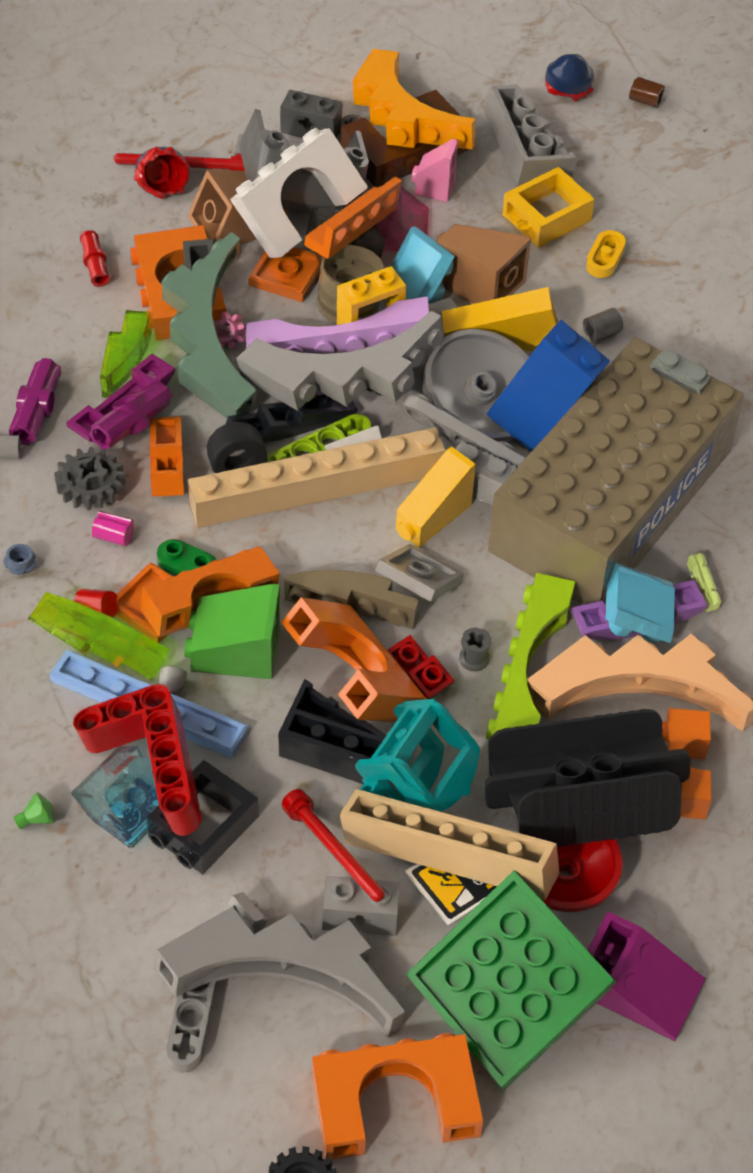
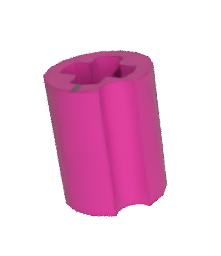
[92,511,134,546]

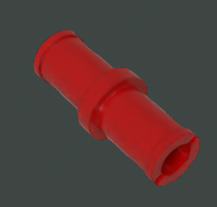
[80,230,110,287]

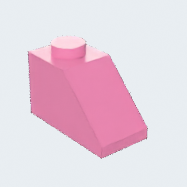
[411,139,458,202]

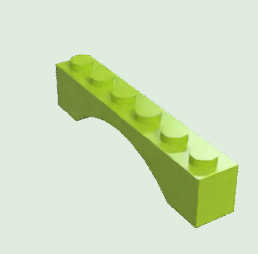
[486,573,575,739]

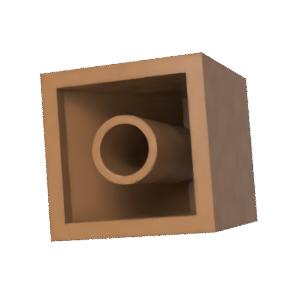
[187,170,289,245]
[436,224,531,304]

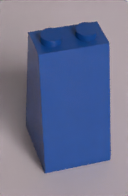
[486,319,610,452]

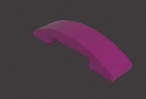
[66,354,175,442]

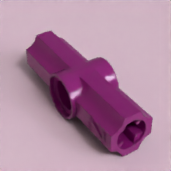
[9,358,62,445]
[89,381,173,449]

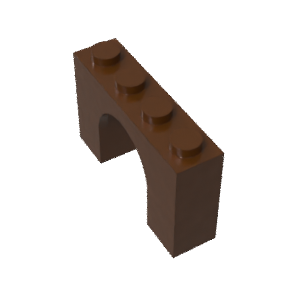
[341,90,470,187]

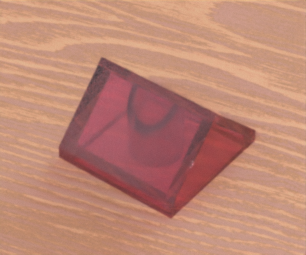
[370,186,429,252]

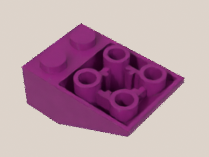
[587,911,706,1041]

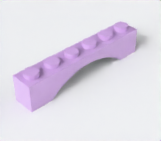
[246,296,430,354]

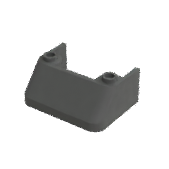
[239,109,369,218]

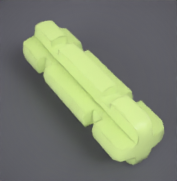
[687,553,721,612]

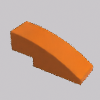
[150,417,184,497]

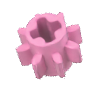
[213,312,246,350]

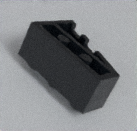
[278,679,386,784]

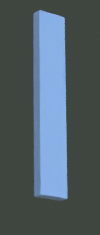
[49,650,248,758]

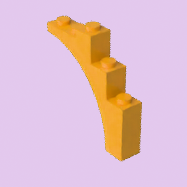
[353,49,475,150]

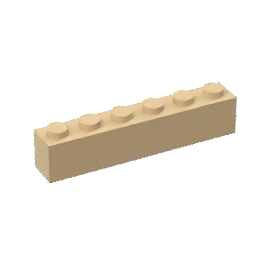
[340,789,559,900]

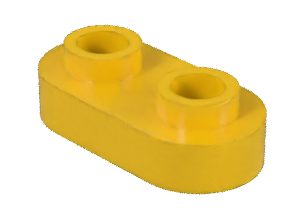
[586,230,626,278]

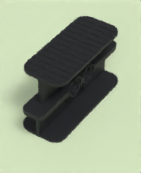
[484,709,691,847]

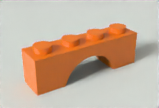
[140,546,280,638]

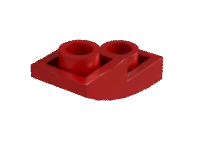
[387,635,455,699]

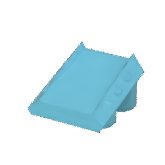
[391,227,455,303]
[605,563,675,643]

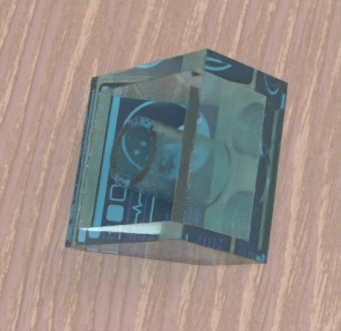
[71,746,159,848]

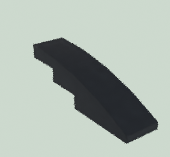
[226,391,358,443]

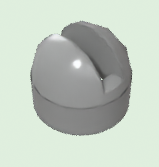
[158,666,187,695]

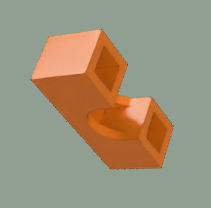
[662,708,711,819]

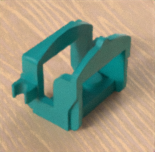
[355,699,480,812]

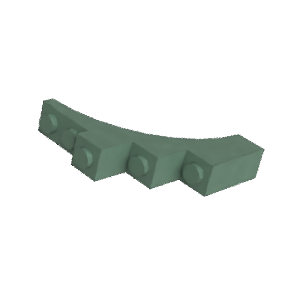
[162,232,256,418]

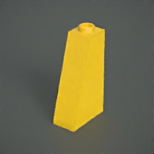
[442,287,558,351]

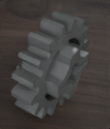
[54,447,125,510]

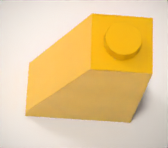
[396,446,476,548]

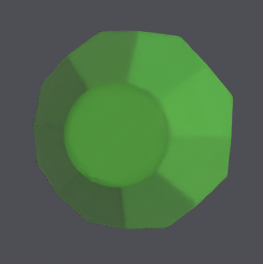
[14,792,55,829]

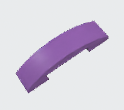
[571,580,707,640]

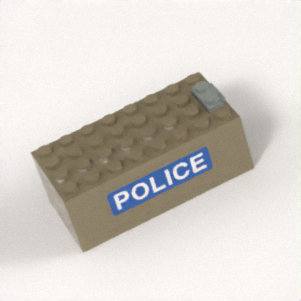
[488,337,745,605]

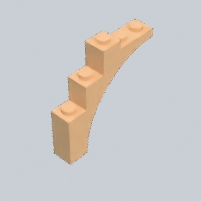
[527,634,753,732]

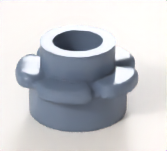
[4,544,36,575]

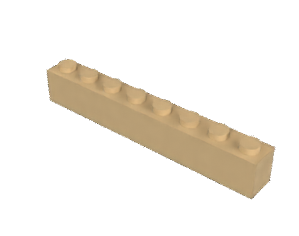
[188,427,446,528]

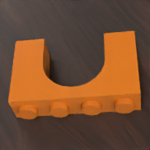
[130,225,226,340]
[281,597,426,723]
[312,1033,483,1160]

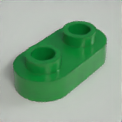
[157,539,216,576]

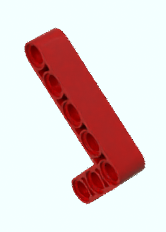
[73,684,202,836]

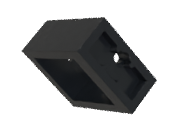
[146,759,259,875]

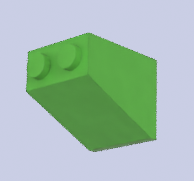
[184,584,280,679]

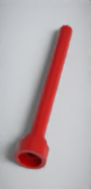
[113,153,245,171]
[281,789,385,902]

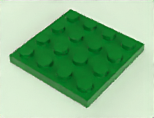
[406,870,617,1089]

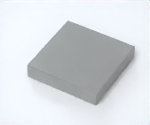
[375,544,464,602]

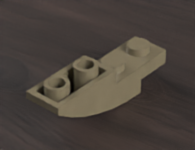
[284,570,419,629]

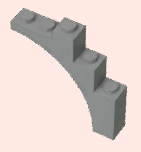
[236,311,444,411]
[155,907,405,1037]

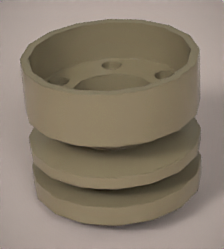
[316,245,384,324]

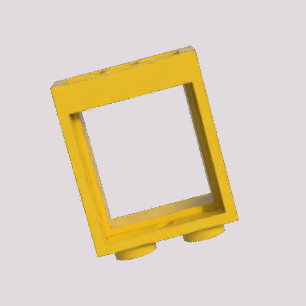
[502,167,595,248]
[337,266,406,325]

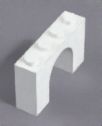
[230,128,368,258]

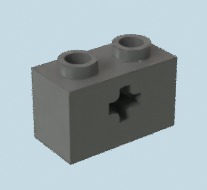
[280,89,342,139]

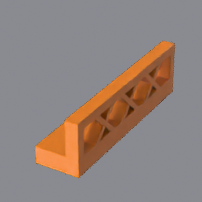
[304,177,402,259]

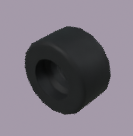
[206,422,268,473]

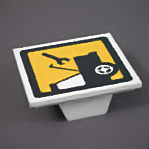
[405,864,497,926]

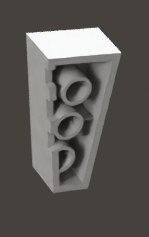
[485,84,577,187]

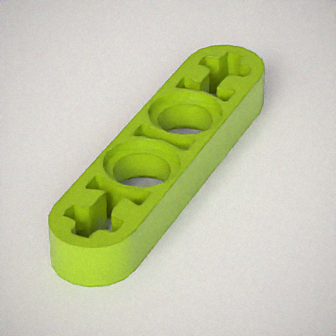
[267,414,371,462]

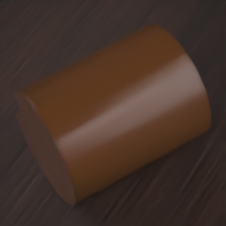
[629,77,665,108]

